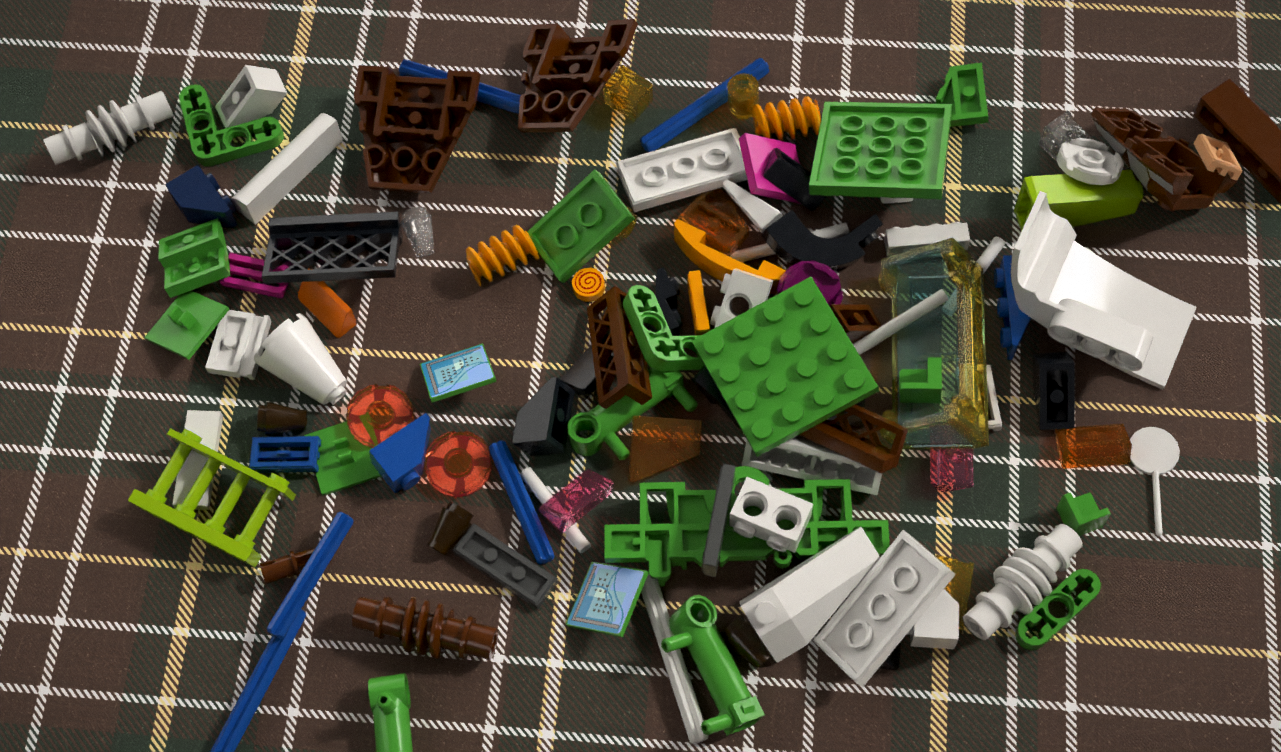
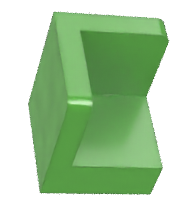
[899,357,942,403]
[1056,492,1111,536]

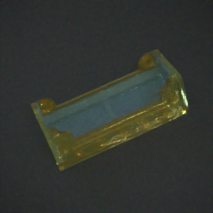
[879,237,989,449]

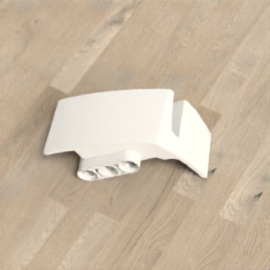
[1011,191,1197,390]

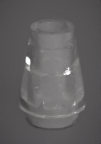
[401,207,435,257]

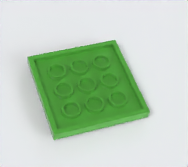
[809,102,952,199]
[692,277,879,457]

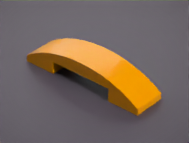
[674,219,786,295]

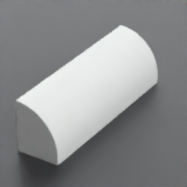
[231,113,343,225]
[742,435,882,496]

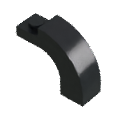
[761,210,883,271]

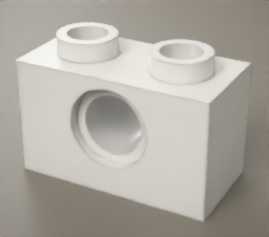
[710,268,774,328]

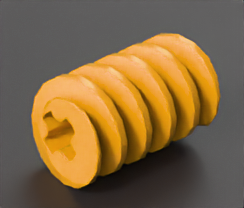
[752,96,821,141]
[466,225,540,287]

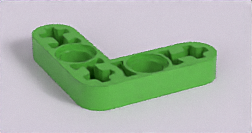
[179,84,284,167]
[623,285,704,371]

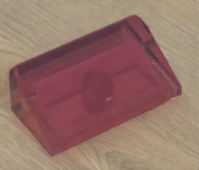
[930,420,974,492]
[539,469,615,534]

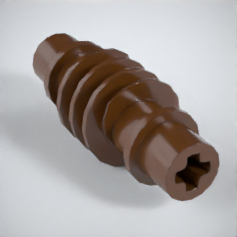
[352,597,499,660]

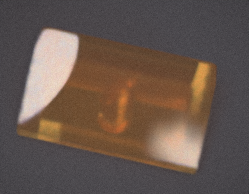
[1055,424,1132,469]

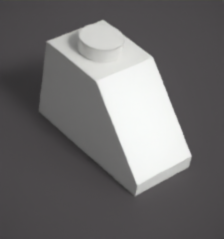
[215,65,287,128]

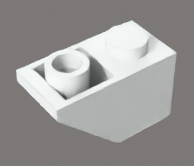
[907,589,959,649]

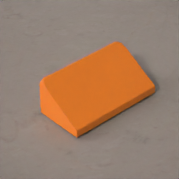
[298,268,357,338]

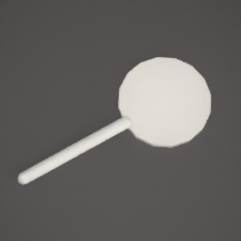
[1127,427,1180,536]

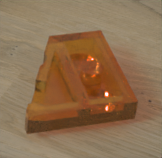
[678,187,750,257]
[628,416,702,482]

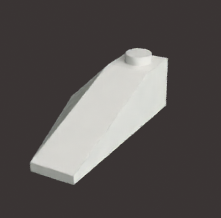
[739,527,880,663]

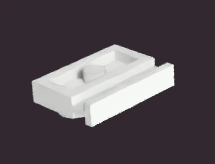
[205,310,272,380]

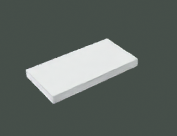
[615,128,747,212]
[813,530,956,687]

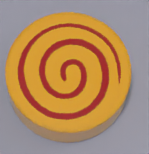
[572,268,605,302]

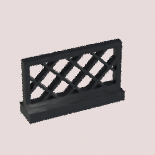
[262,212,403,284]

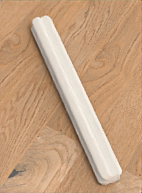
[641,574,708,744]

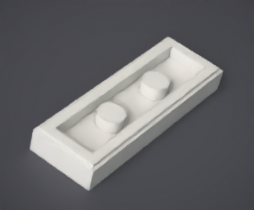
[172,410,223,510]

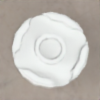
[1056,138,1124,185]

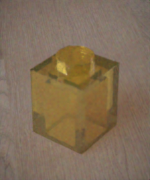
[603,65,653,122]

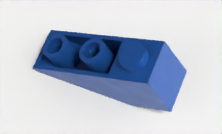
[994,255,1032,360]

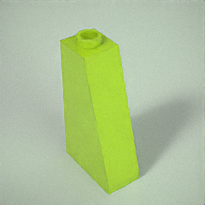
[1014,170,1143,231]

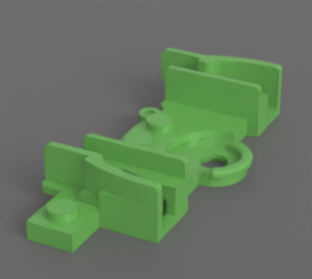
[605,466,890,586]

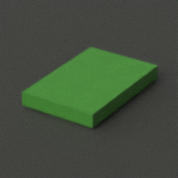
[527,169,635,283]

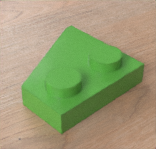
[936,63,989,127]

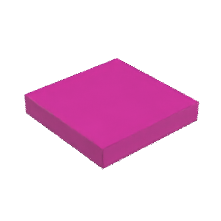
[739,133,801,204]

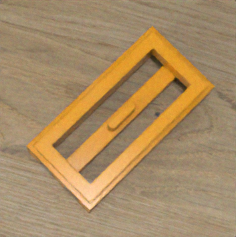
[687,270,710,335]

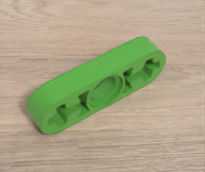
[1015,569,1101,650]

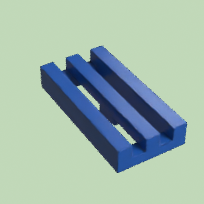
[249,436,321,473]

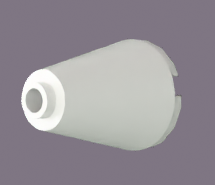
[254,313,347,405]

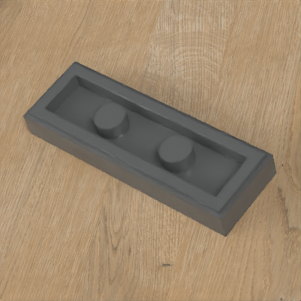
[702,464,736,577]
[453,523,558,610]

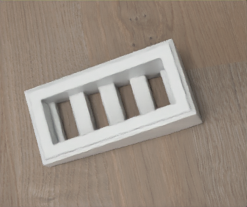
[722,180,783,233]

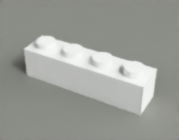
[884,222,970,257]

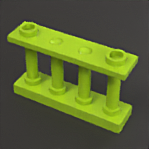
[127,428,296,568]

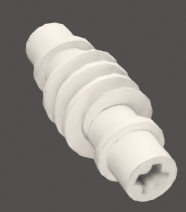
[43,90,174,165]
[963,524,1083,640]

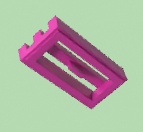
[219,253,289,299]

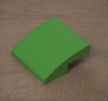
[158,218,230,298]

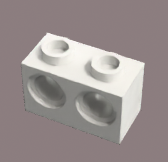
[729,477,813,553]

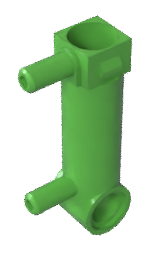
[568,366,698,460]
[661,595,765,736]
[368,673,413,752]

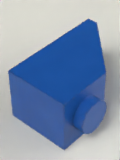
[369,413,431,493]

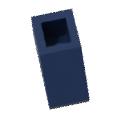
[165,165,237,228]

